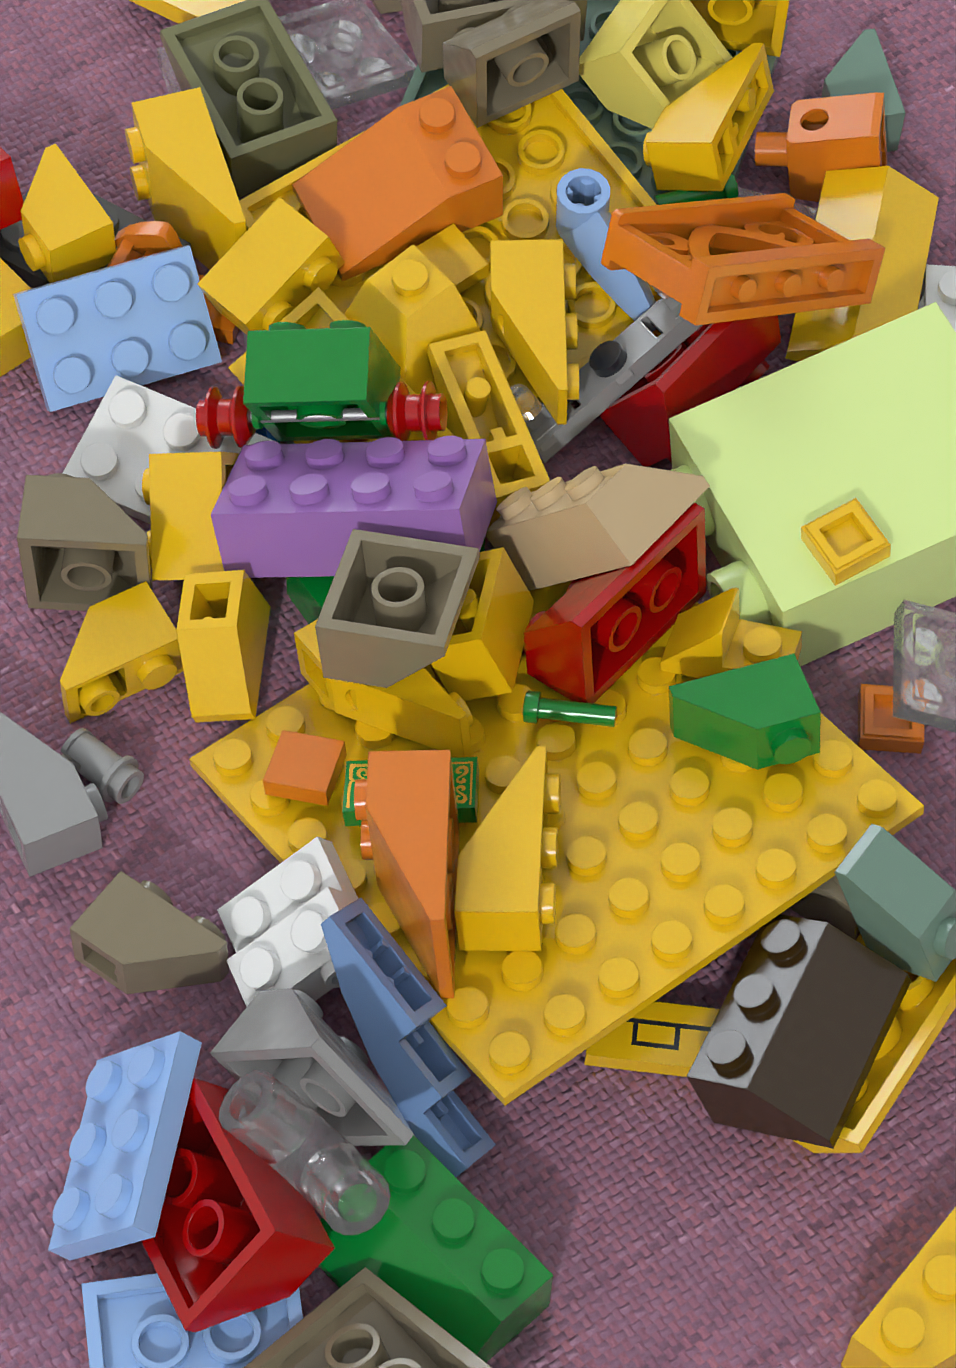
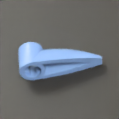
[556,168,656,321]

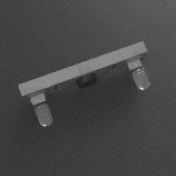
[510,285,702,463]

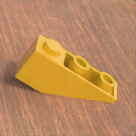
[490,239,579,425]
[294,619,473,757]
[454,746,561,951]

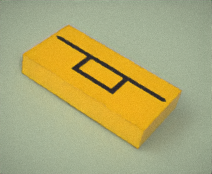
[584,1001,720,1077]

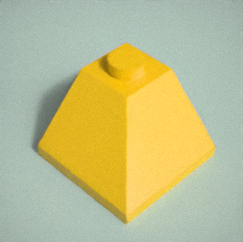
[344,245,481,394]

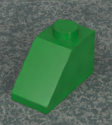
[669,654,821,770]

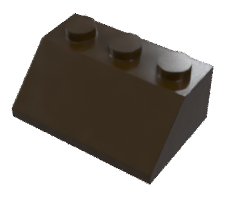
[686,914,911,1149]

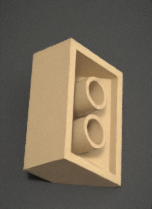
[485,464,710,591]

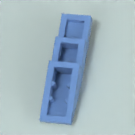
[321,898,496,1177]

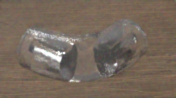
[219,1070,391,1235]

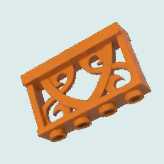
[601,193,885,326]

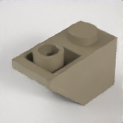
[69,871,229,994]

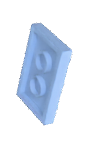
[13,245,222,412]
[48,1031,202,1261]
[81,1273,303,1368]

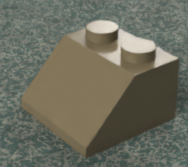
[443,0,581,128]
[17,473,153,611]
[315,529,480,688]

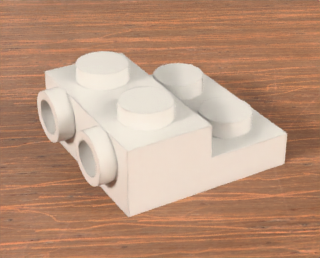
[217,836,358,1007]

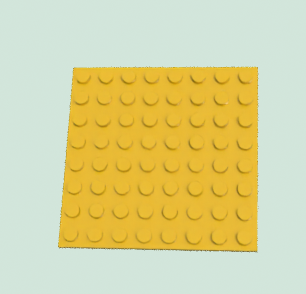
[189,580,924,1106]

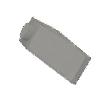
[0,712,108,877]

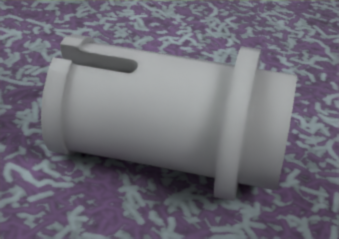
[61,728,144,804]

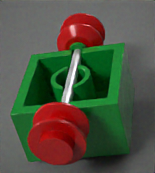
[196,320,448,449]

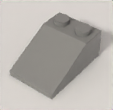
[210,988,414,1146]

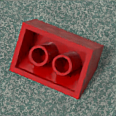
[599,315,781,467]
[524,503,706,703]
[142,1078,335,1333]

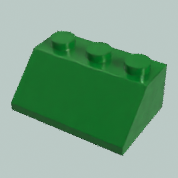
[319,1135,553,1363]

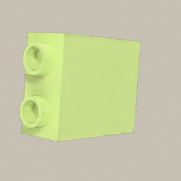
[669,302,956,667]

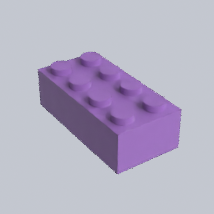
[210,436,497,578]

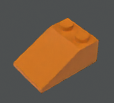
[292,86,503,281]
[354,750,460,999]

